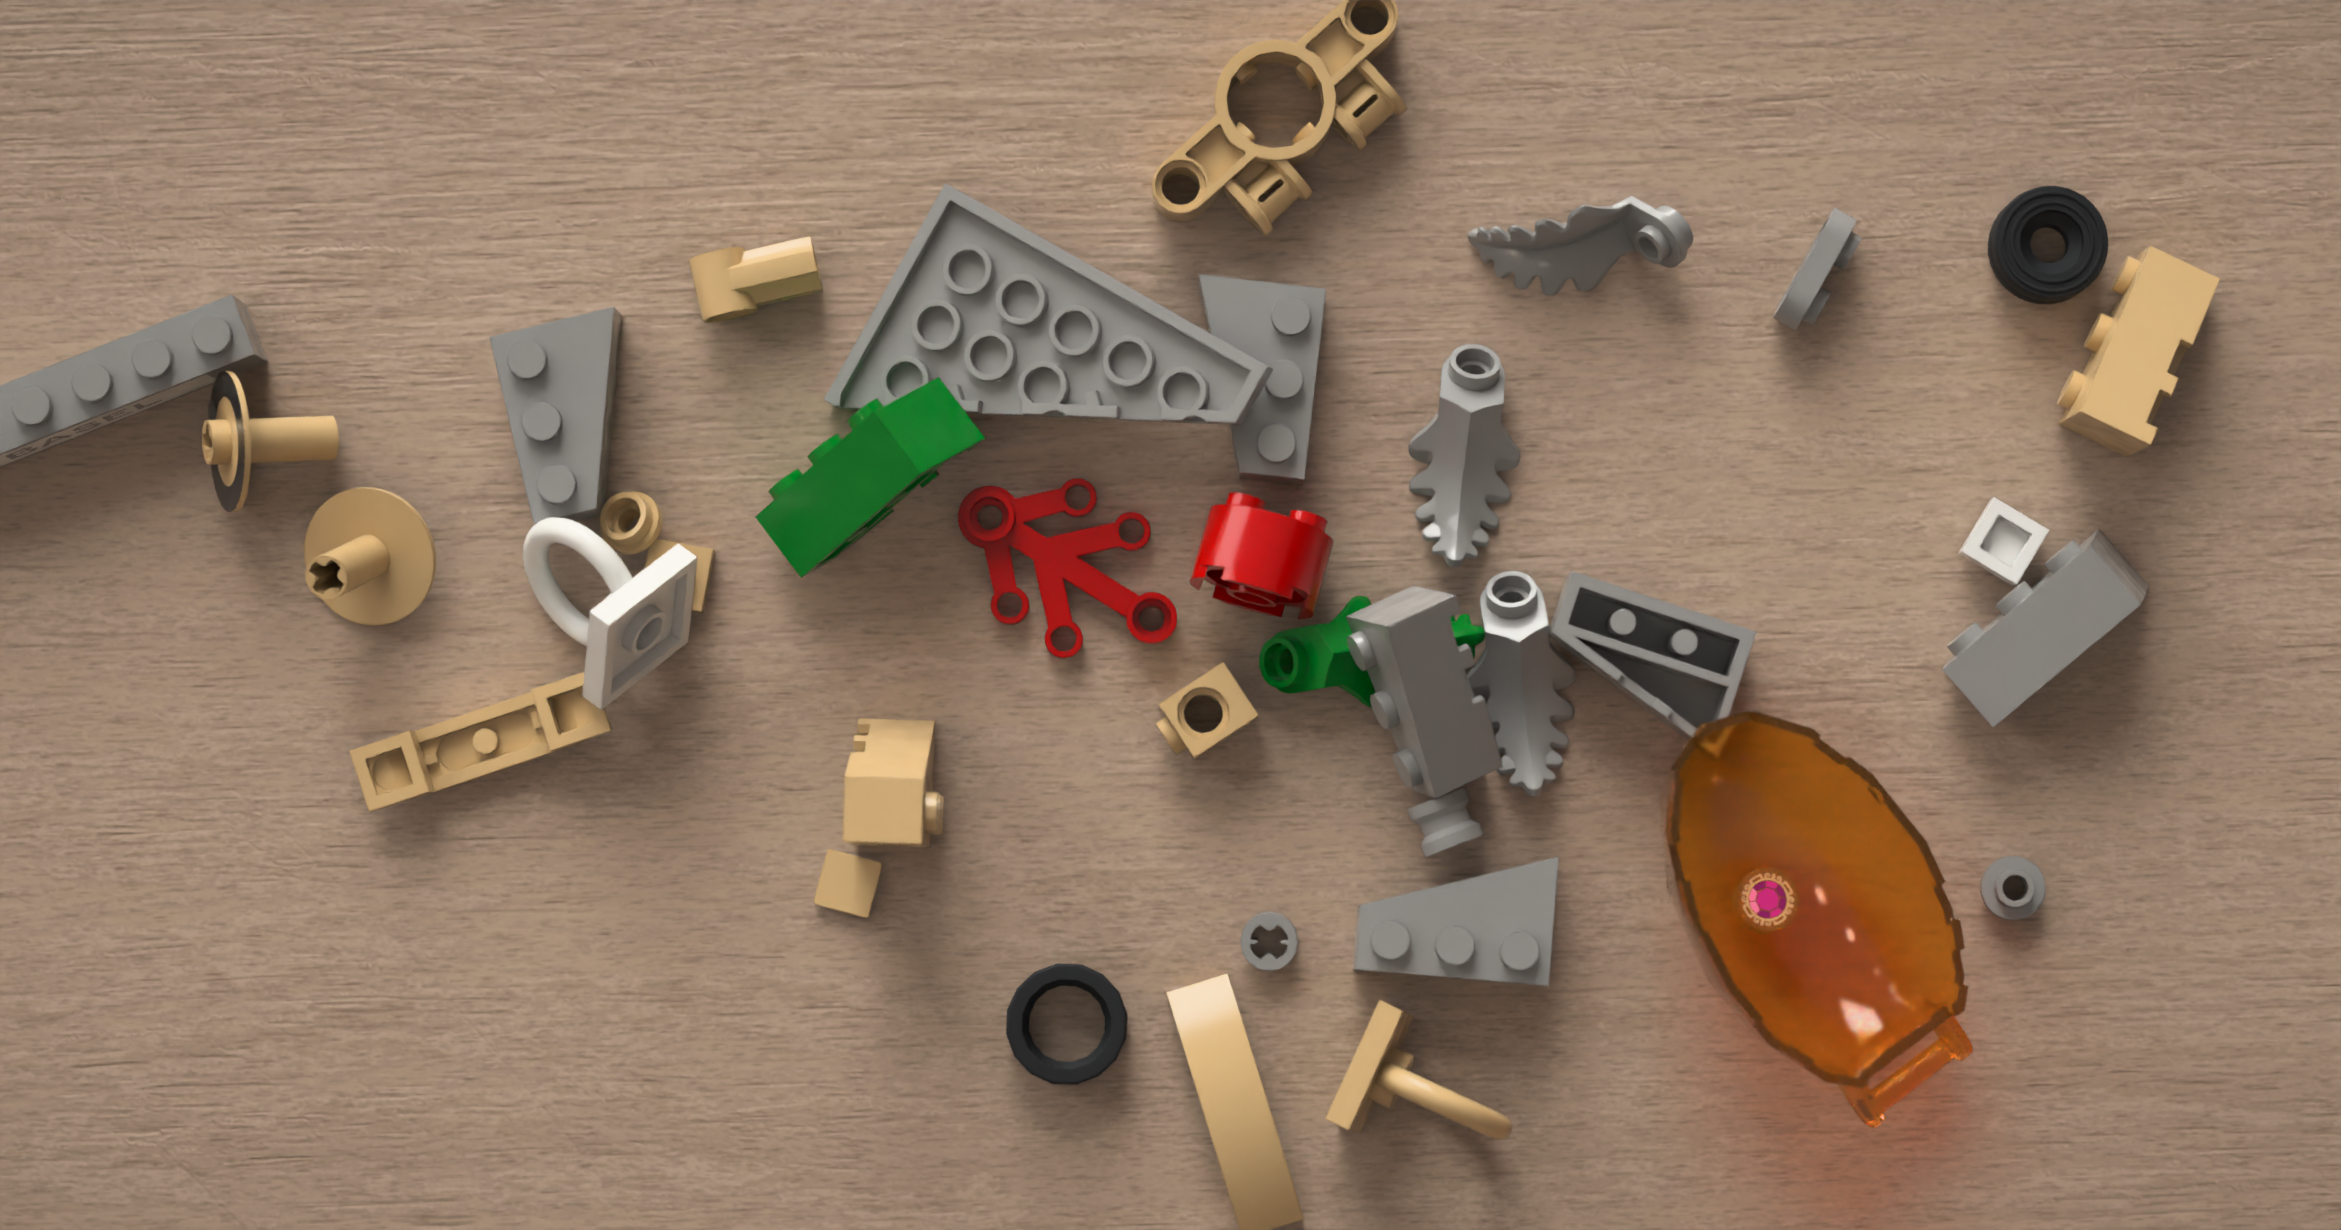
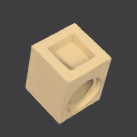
[1155,662,1259,760]

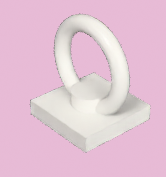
[523,517,697,710]

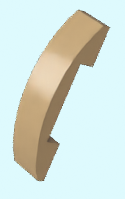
[349,672,613,812]
[1166,974,1304,1230]

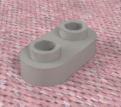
[1773,207,1862,330]

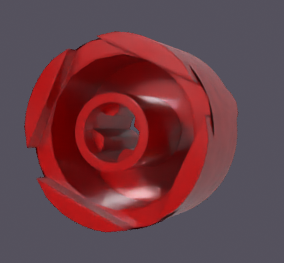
[1190,492,1334,619]

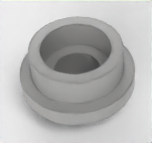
[1980,856,2045,920]

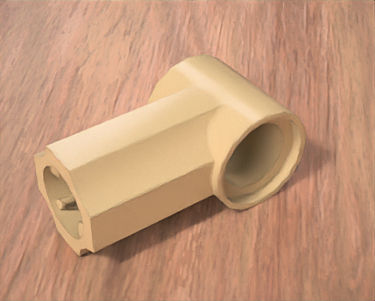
[689,236,823,323]

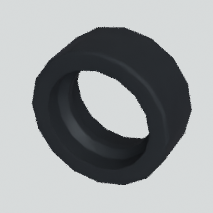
[1006,963,1127,1085]

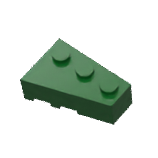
[755,377,985,578]

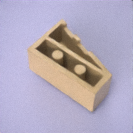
[2057,246,2220,457]
[843,718,944,848]

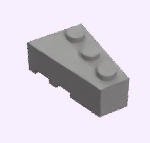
[1198,274,1326,486]
[1942,529,2149,727]
[1549,571,1756,756]
[1353,857,1559,986]

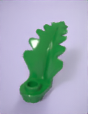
[1259,596,1485,707]

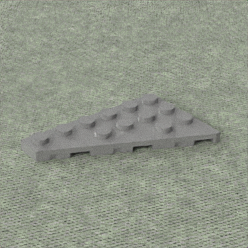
[824,183,1273,425]

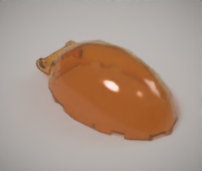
[1659,711,1973,1128]

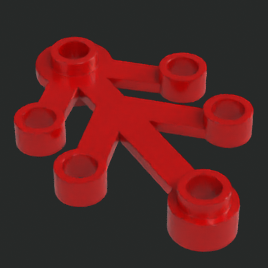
[958,478,1177,659]

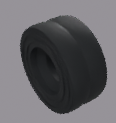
[1988,186,2108,304]

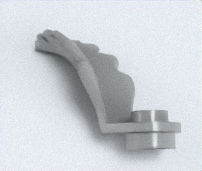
[1468,196,1693,296]
[1408,344,1521,568]
[1467,571,1576,796]

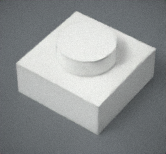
[1958,497,2049,586]

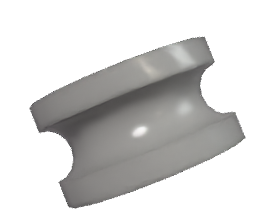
[1240,911,1298,971]

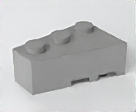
[489,307,622,524]
[1346,586,1503,798]

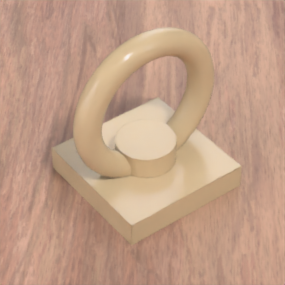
[1325,1000,1512,1140]

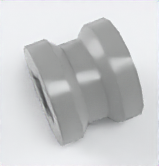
[1407,787,1484,857]

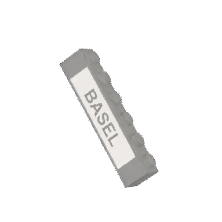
[0,295,268,468]

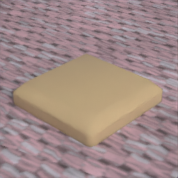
[813,849,883,918]

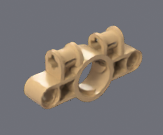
[1152,0,1407,236]

